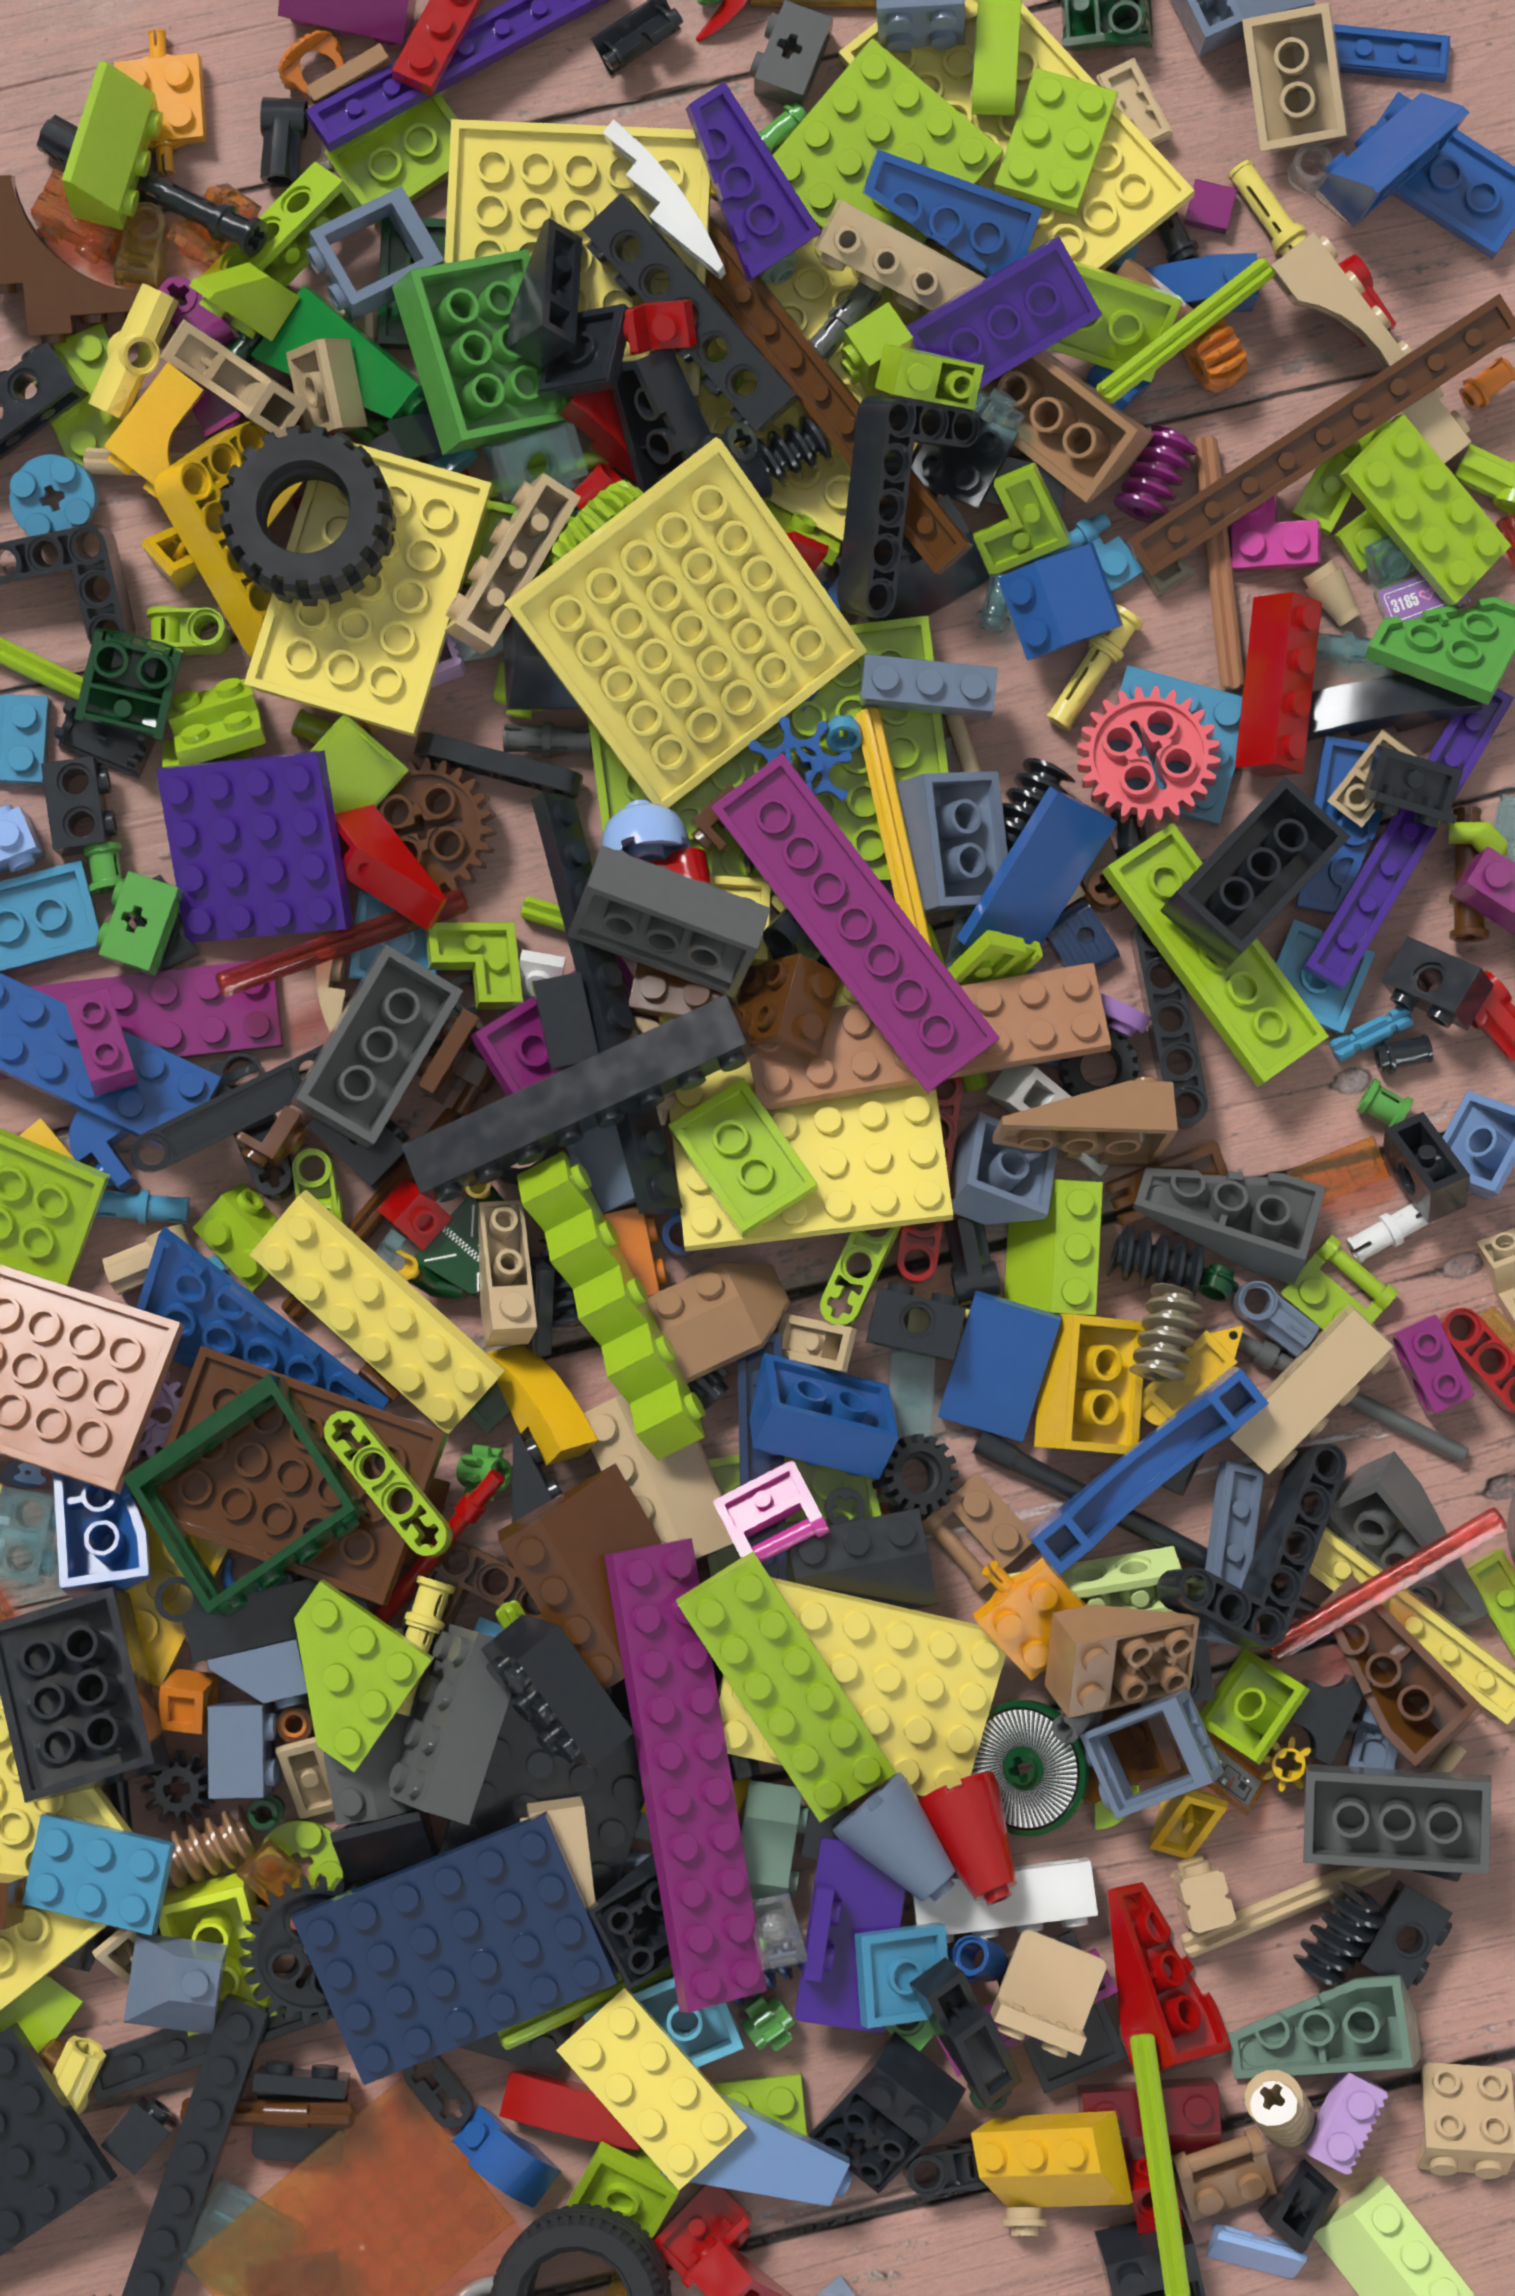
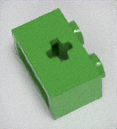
[96,871,183,977]

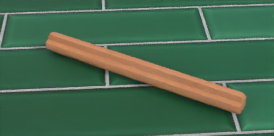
[1193,436,1245,692]

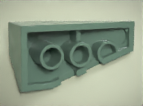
[1228,1975,1422,2079]

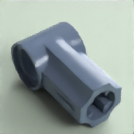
[1231,1281,1320,1358]

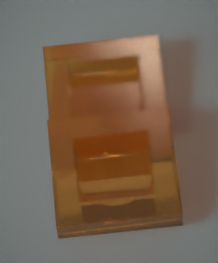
[1286,1136,1391,1205]

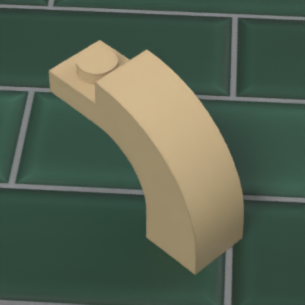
[160,319,308,438]

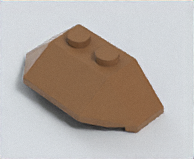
[647,1262,791,1383]

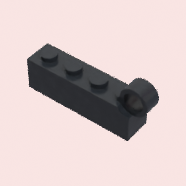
[154,1573,368,1664]

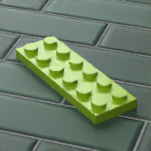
[1102,823,1329,1087]
[676,1551,896,1822]

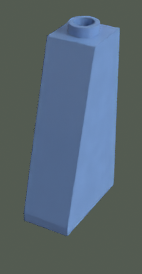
[661,2093,854,2207]

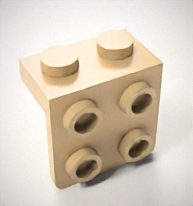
[990,1929,1106,2058]
[1416,2062,1515,2179]

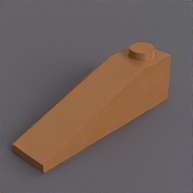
[992,1077,1178,1167]

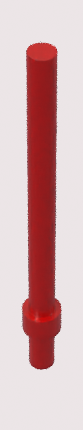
[372,1469,505,1624]

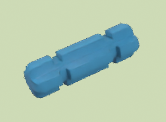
[1329,1006,1414,1062]

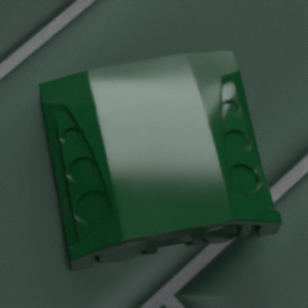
[1061,0,1153,51]
[74,628,183,740]

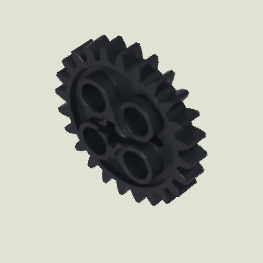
[239,1873,358,2025]

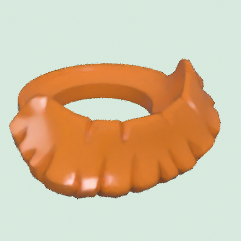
[278,30,345,98]

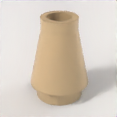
[1303,559,1361,627]

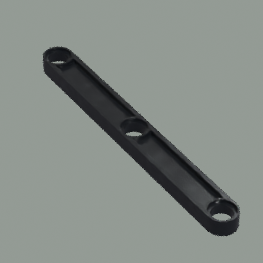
[130,974,480,1173]

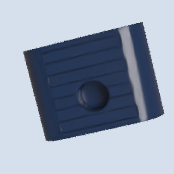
[1045,898,1120,971]

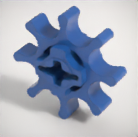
[749,717,852,803]

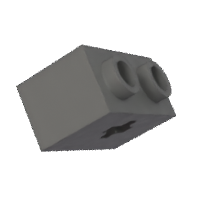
[749,0,833,108]

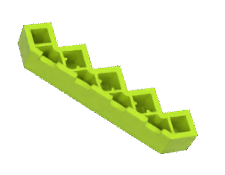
[517,1151,705,1461]

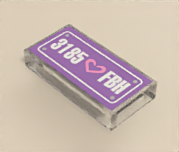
[1373,574,1472,621]

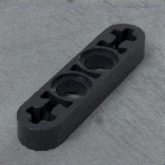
[413,732,584,798]

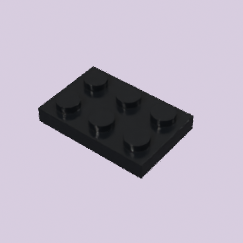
[996,1929,1127,2094]

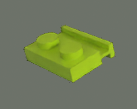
[948,930,1043,986]

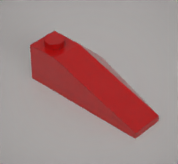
[1108,1882,1232,2074]

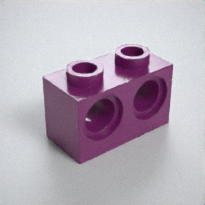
[64,987,138,1096]
[1387,1314,1475,1415]

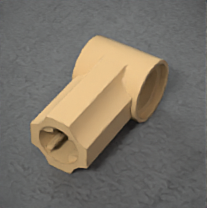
[102,1224,191,1295]

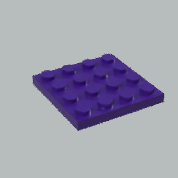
[156,750,353,943]

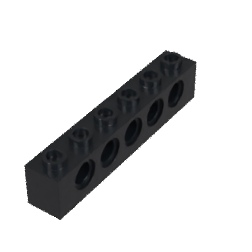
[582,193,801,433]

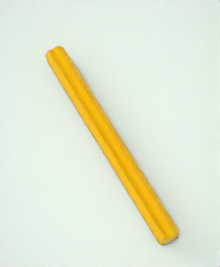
[855,708,933,950]

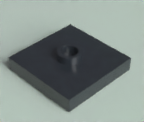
[537,304,630,401]

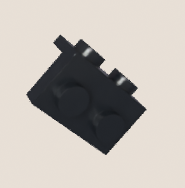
[1361,745,1463,828]

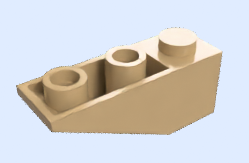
[478,1200,537,1346]

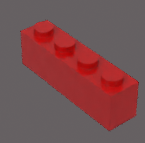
[1235,592,1322,777]

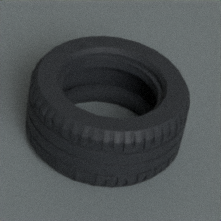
[490,2204,672,2296]

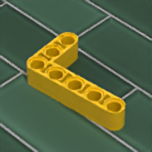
[154,421,272,659]

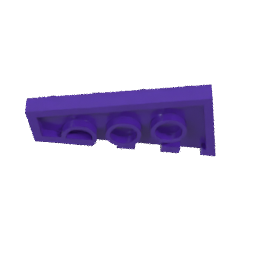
[686,81,822,282]

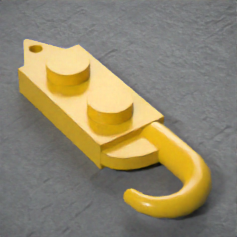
[1118,1326,1244,1457]

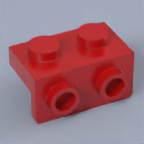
[653,2185,752,2288]

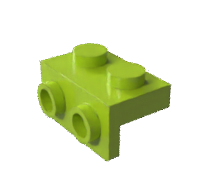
[192,1183,278,1292]

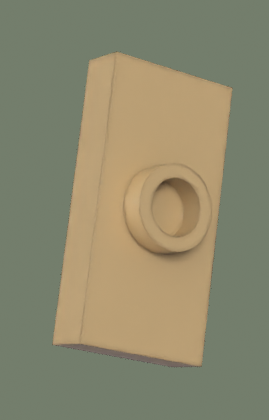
[1095,58,1173,146]

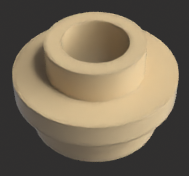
[1002,2207,1047,2237]

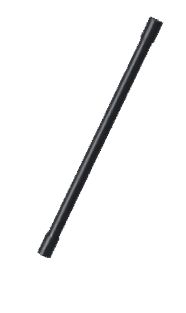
[971,1431,1336,1639]

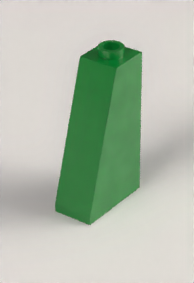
[251,285,427,419]

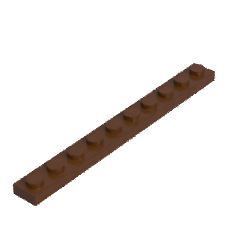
[706,216,973,575]
[1126,294,1515,577]

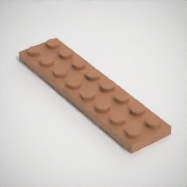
[749,963,1111,1110]

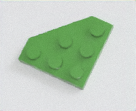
[1365,597,1515,705]

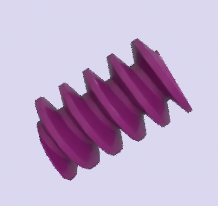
[1113,424,1198,523]

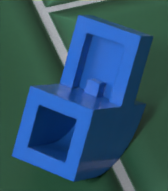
[69,1110,138,1192]
[452,2105,561,2208]

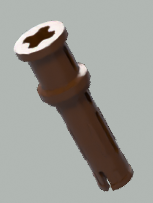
[1449,807,1490,942]

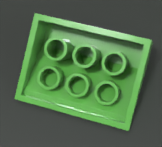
[392,249,570,455]

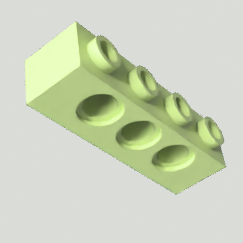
[1008,1546,1186,1613]

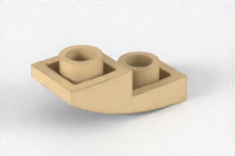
[1327,729,1417,828]
[316,941,350,1033]

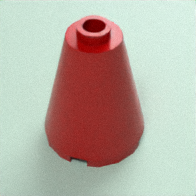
[919,1771,1017,1906]

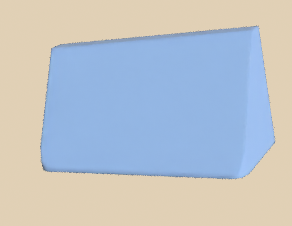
[1207,2223,1308,2278]

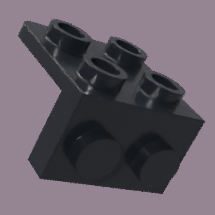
[252,2060,351,2165]

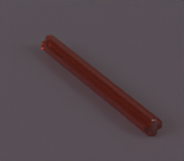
[215,889,468,997]
[1267,1508,1507,1662]

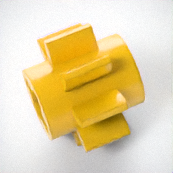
[1260,1735,1311,1792]

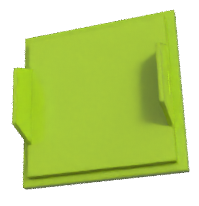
[310,714,409,814]

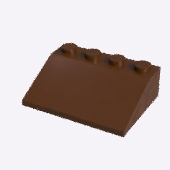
[497,1463,662,1690]

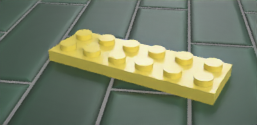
[249,1190,505,1434]

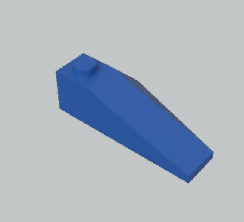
[53,1472,151,1599]

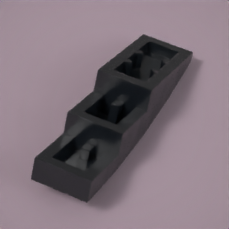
[1307,674,1483,741]

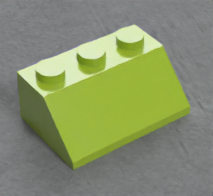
[62,60,163,230]
[1004,1179,1103,1316]

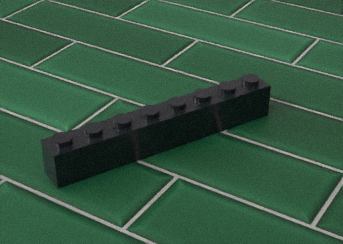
[402,995,757,1202]

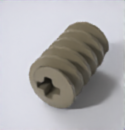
[1129,1283,1203,1382]

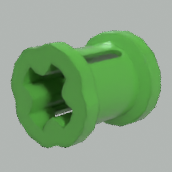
[84,842,125,894]
[1355,1078,1414,1127]

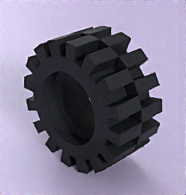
[872,1434,959,1516]

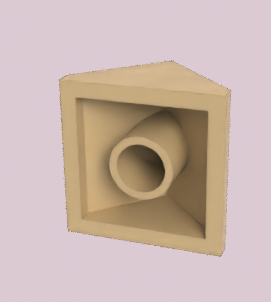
[286,338,368,435]

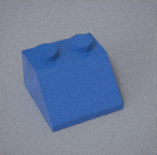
[997,543,1123,661]

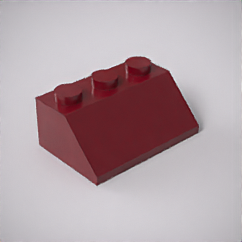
[1077,2077,1221,2173]

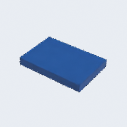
[937,1291,1061,1442]

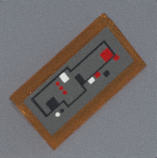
[1176,1731,1270,1817]

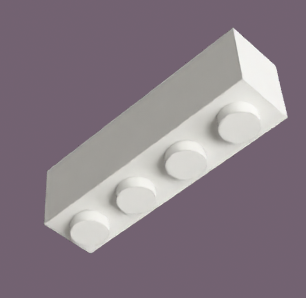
[911,1857,1098,1943]

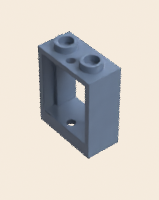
[306,186,444,322]
[1080,1688,1224,1819]

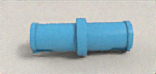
[97,1189,190,1225]

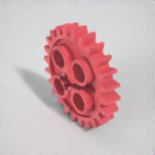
[1077,686,1220,827]

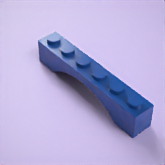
[1025,1366,1269,1575]

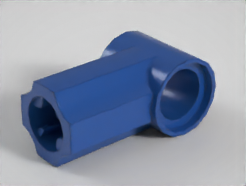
[947,1935,1007,1985]

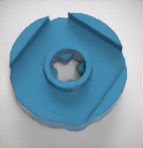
[9,454,99,542]

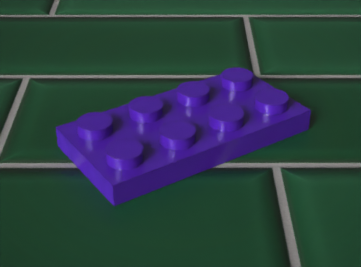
[906,236,1102,388]

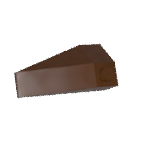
[1320,1575,1481,1768]

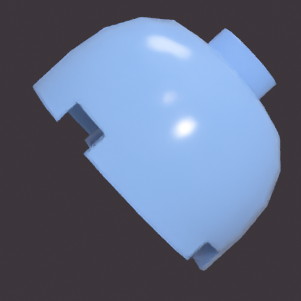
[602,800,691,862]

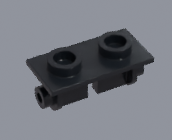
[591,0,683,76]

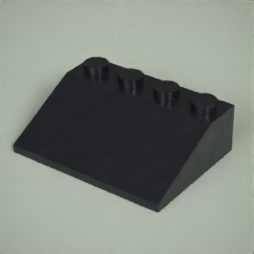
[0,1587,171,1803]

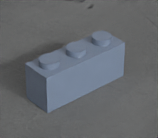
[859,654,998,719]

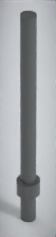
[1229,1327,1469,1464]

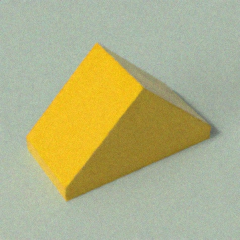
[141,527,200,592]
[1149,1780,1228,1859]

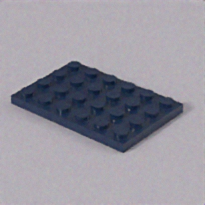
[292,1811,618,2085]

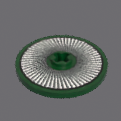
[971,1700,1089,1836]

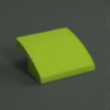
[0,1975,84,2060]

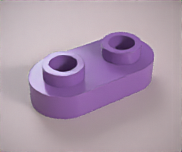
[1100,993,1150,1038]

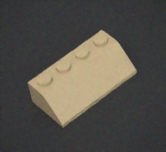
[584,1395,734,1562]

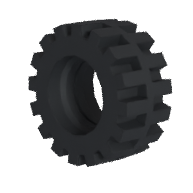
[1058,1029,1140,1097]

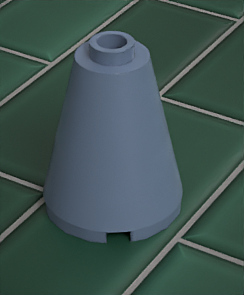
[833,1772,956,1902]

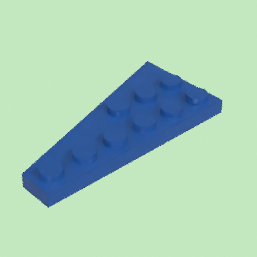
[137,1226,389,1411]

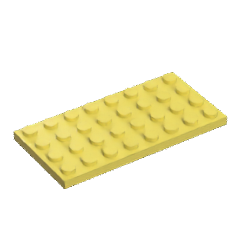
[839,0,1195,270]

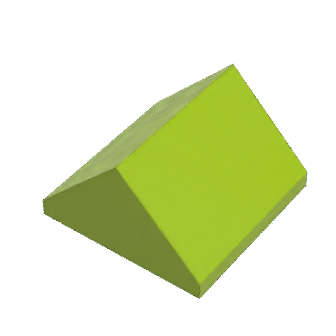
[1199,1648,1310,1765]

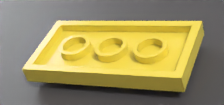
[556,1986,748,2190]

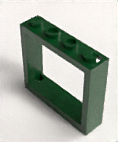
[123,1374,368,1617]

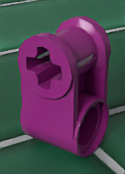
[159,276,235,346]

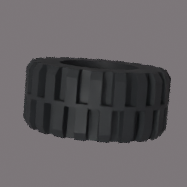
[219,425,396,606]

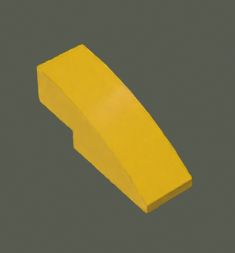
[487,1344,598,1466]

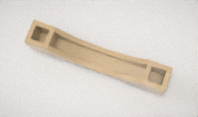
[1270,232,1472,463]

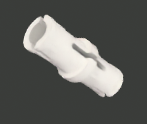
[1345,1203,1436,1264]

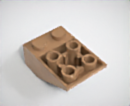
[1044,1604,1200,1718]

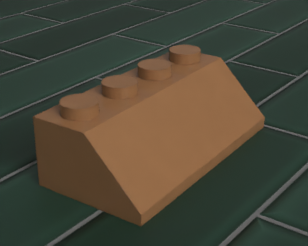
[975,349,1154,503]

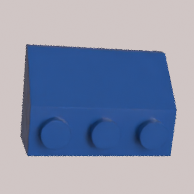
[1318,92,1469,228]
[749,1353,899,1480]

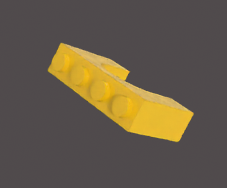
[104,362,305,529]

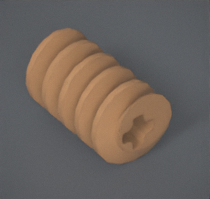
[157,1805,256,1889]

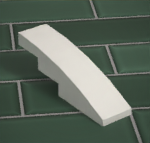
[603,119,726,280]

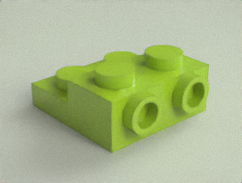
[168,678,266,766]

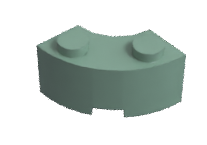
[741,1780,809,1914]

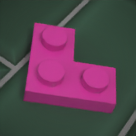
[1232,493,1321,572]

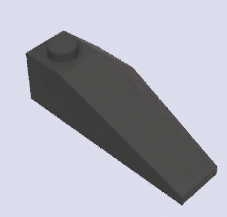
[1133,1168,1326,1285]
[1326,1451,1488,1627]

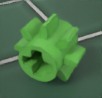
[456,1444,512,1501]
[740,1994,797,2052]

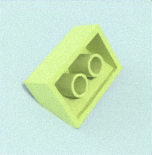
[1313,2175,1474,2296]

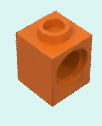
[159,1669,220,1735]

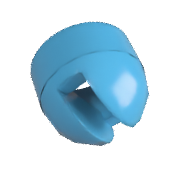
[826,715,862,753]

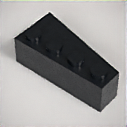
[612,349,711,493]

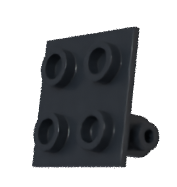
[911,417,1019,509]

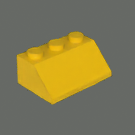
[1034,1314,1145,1454]
[971,2111,1133,2208]

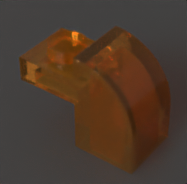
[167,183,262,267]

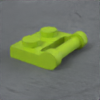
[1278,1234,1399,1332]

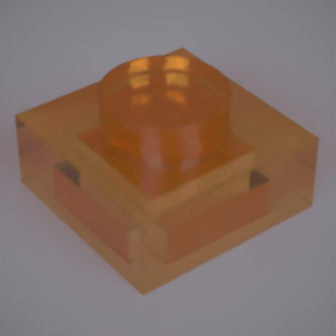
[237,1839,302,1905]

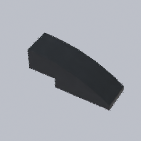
[909,1957,1022,2108]

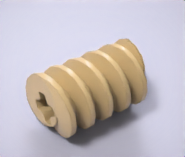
[1244,2070,1315,2147]

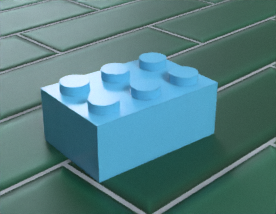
[583,1974,744,2067]

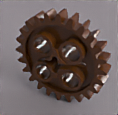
[376,758,497,895]

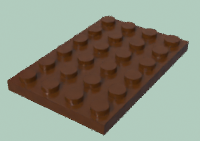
[140,1346,449,1606]

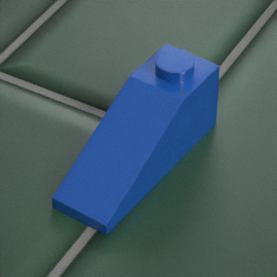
[1144,253,1259,313]

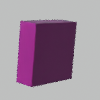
[1184,179,1237,234]

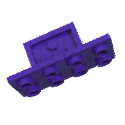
[794,1837,906,2033]

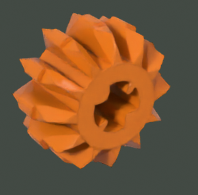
[1182,318,1248,393]

